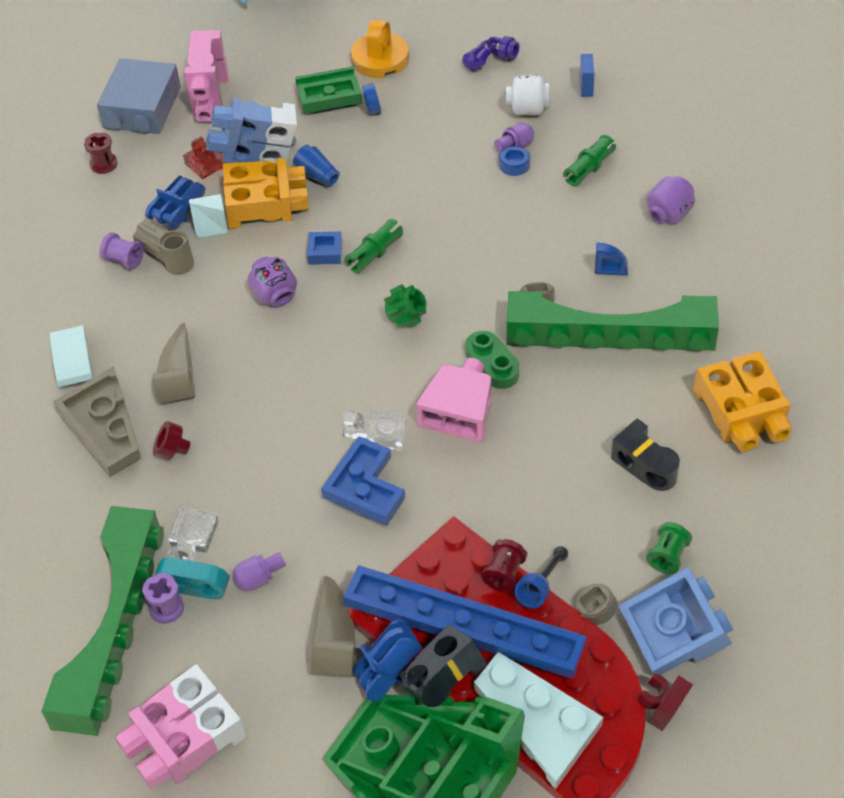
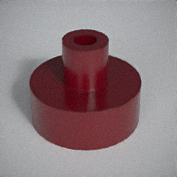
[153,421,191,460]

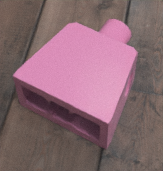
[416,358,492,443]

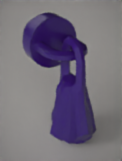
[462,36,520,72]

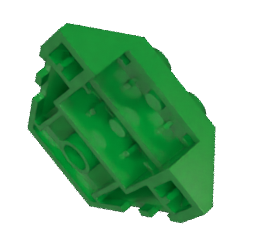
[322,695,525,798]

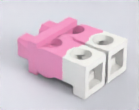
[115,664,247,789]

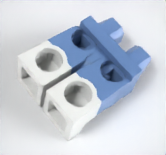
[206,98,297,163]

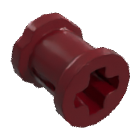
[84,133,118,174]
[481,539,528,592]

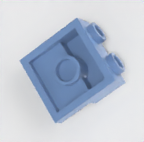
[618,567,734,675]

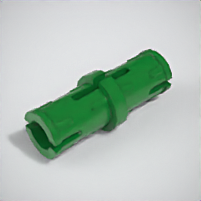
[563,135,616,186]
[345,219,403,274]

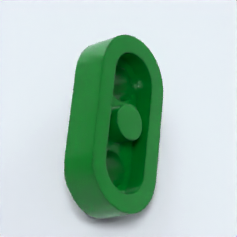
[465,331,519,389]

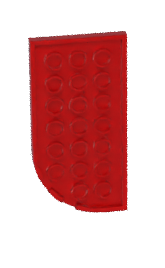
[347,516,646,798]

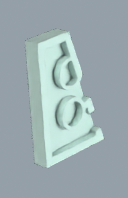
[474,652,603,790]

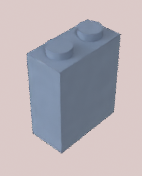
[97,58,181,134]

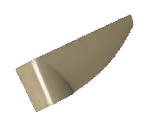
[153,322,195,404]
[311,576,355,677]

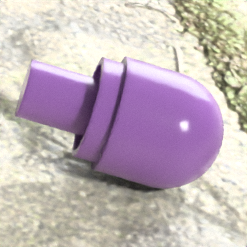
[494,123,534,152]
[233,552,286,591]

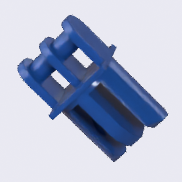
[145,175,206,229]
[353,619,422,701]

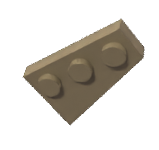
[53,366,141,476]

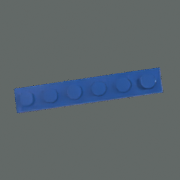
[343,565,587,679]

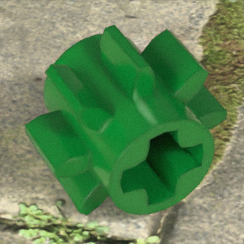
[384,284,427,328]

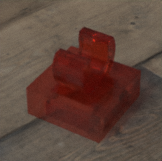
[183,136,227,180]

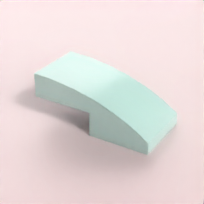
[50,325,93,387]

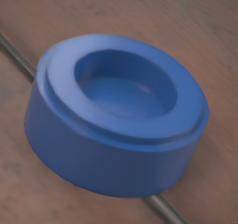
[362,83,381,115]
[499,146,530,176]

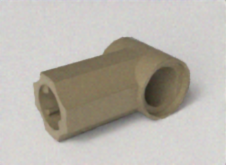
[133,219,194,274]

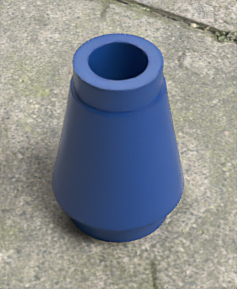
[293,145,340,187]

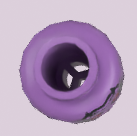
[247,257,298,307]

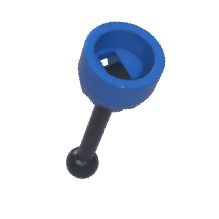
[515,546,568,608]

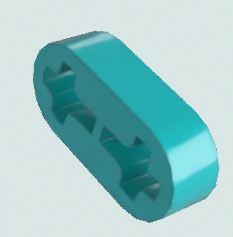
[154,557,230,600]

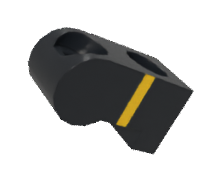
[611,418,680,491]
[402,624,487,708]

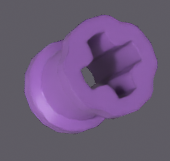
[100,232,144,270]
[142,573,184,624]

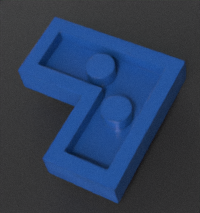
[321,436,405,526]

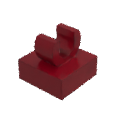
[637,674,693,731]

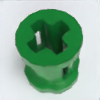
[646,522,692,574]

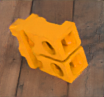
[223,158,309,229]
[693,351,792,453]

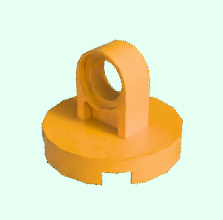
[351,19,409,78]

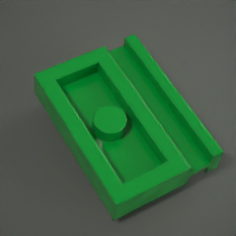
[295,66,362,113]

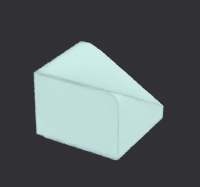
[189,194,228,238]

